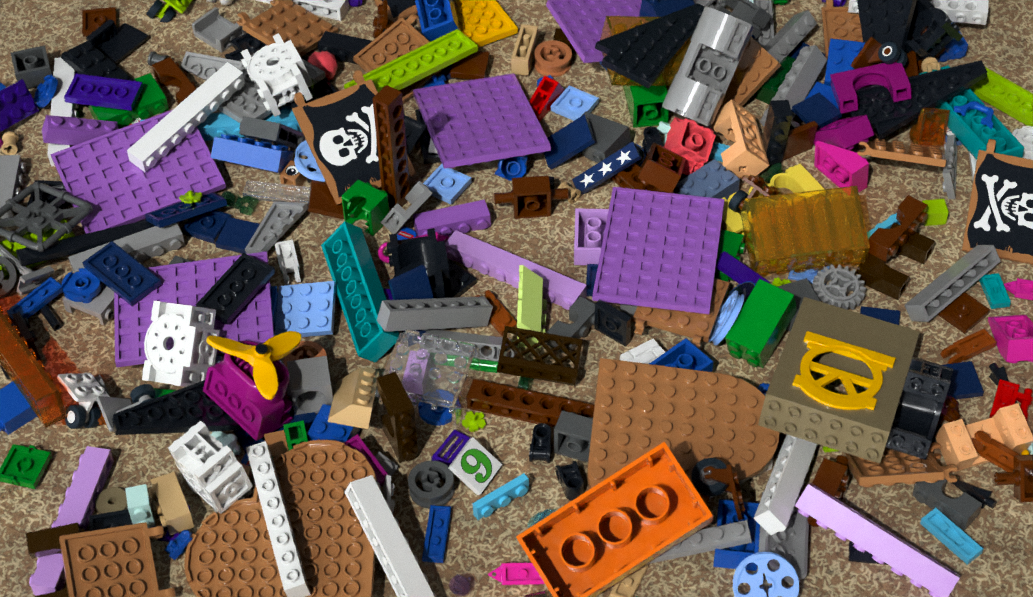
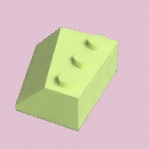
[517,265,547,348]

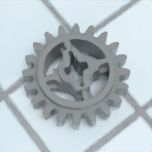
[812,264,866,310]

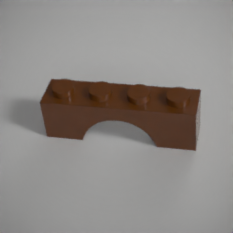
[152,57,197,105]
[866,195,928,262]

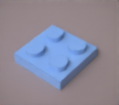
[551,86,599,121]
[423,164,472,204]

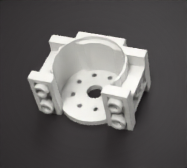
[241,33,314,117]
[142,301,220,387]
[168,421,253,514]

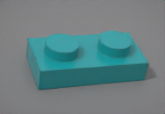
[979,273,1011,309]

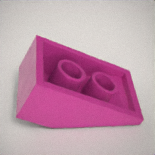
[814,141,869,198]
[988,315,1033,363]

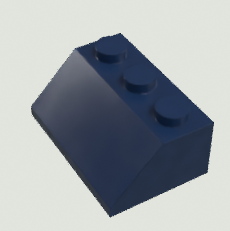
[639,0,694,22]

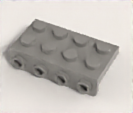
[759,492,809,584]

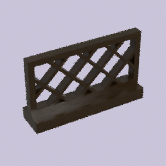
[497,326,583,386]

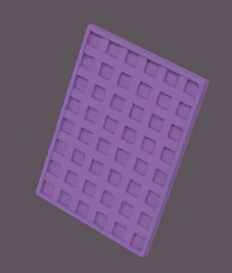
[546,0,691,63]
[413,73,551,169]
[50,110,226,234]
[592,187,725,314]
[114,251,274,367]

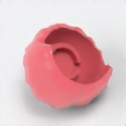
[307,51,338,81]

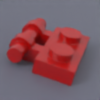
[989,379,1033,421]

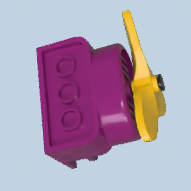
[203,331,301,441]

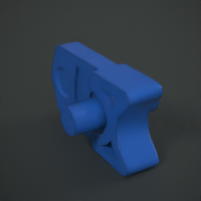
[422,75,446,88]
[164,530,192,560]

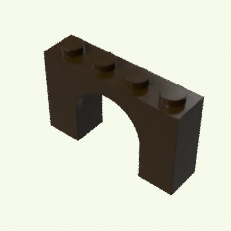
[856,223,935,300]
[376,371,418,463]
[26,522,85,597]

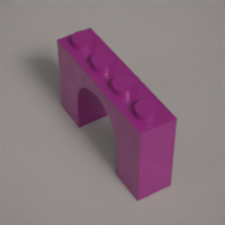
[830,62,911,114]

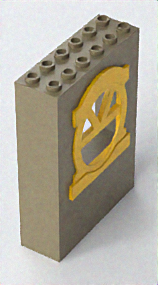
[758,297,920,464]

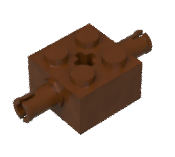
[494,175,568,219]
[807,455,849,527]
[994,455,1033,502]

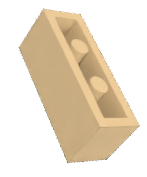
[511,24,538,76]
[149,472,194,535]

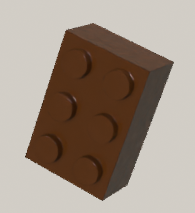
[638,142,686,193]

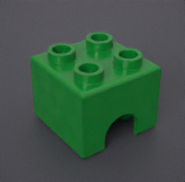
[341,180,389,236]

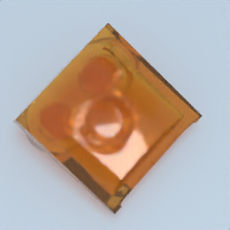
[909,107,950,146]

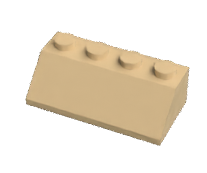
[328,367,380,429]

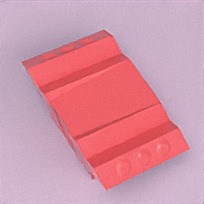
[664,117,716,175]

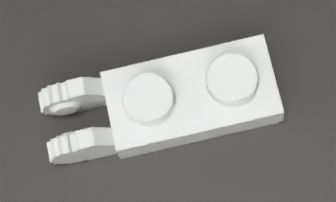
[275,239,301,285]

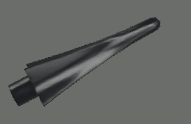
[989,363,1017,404]
[951,479,997,509]

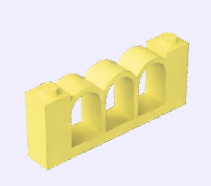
[721,164,826,239]

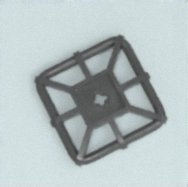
[0,181,93,252]

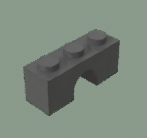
[547,296,595,355]
[912,478,982,531]

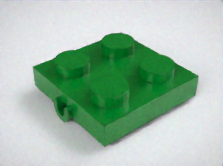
[0,444,52,489]

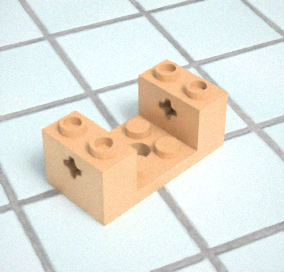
[712,99,770,178]
[935,403,1033,473]

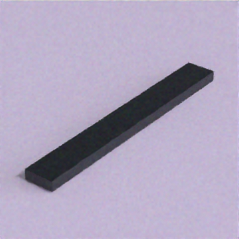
[16,220,155,266]

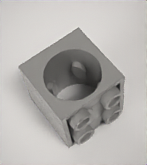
[287,356,333,415]

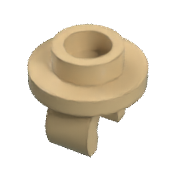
[921,57,940,72]

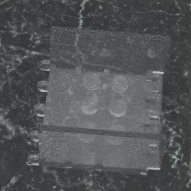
[375,329,480,431]

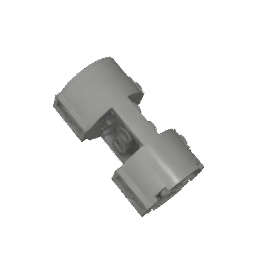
[661,6,755,128]

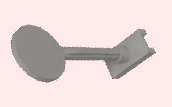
[0,245,54,295]

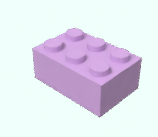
[574,208,609,265]

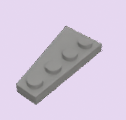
[181,51,244,81]
[943,135,958,199]
[245,202,308,254]

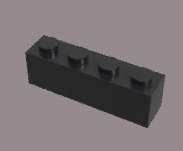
[318,31,372,65]
[762,100,793,167]

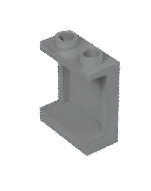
[192,7,246,53]
[381,181,433,234]
[62,281,114,326]

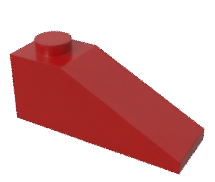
[529,76,564,122]

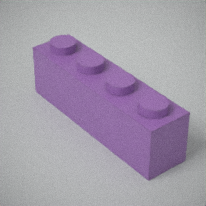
[42,115,118,146]
[413,200,491,237]

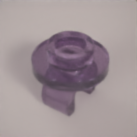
[449,574,471,596]

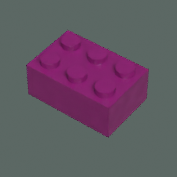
[813,115,874,150]

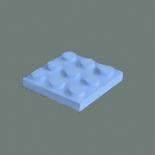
[275,281,336,337]

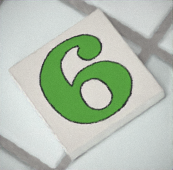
[448,437,502,495]

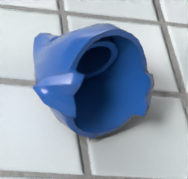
[494,155,527,181]

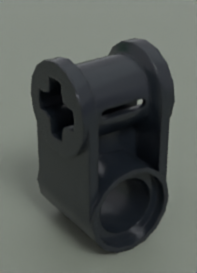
[642,126,664,155]
[529,423,551,463]
[555,461,583,501]

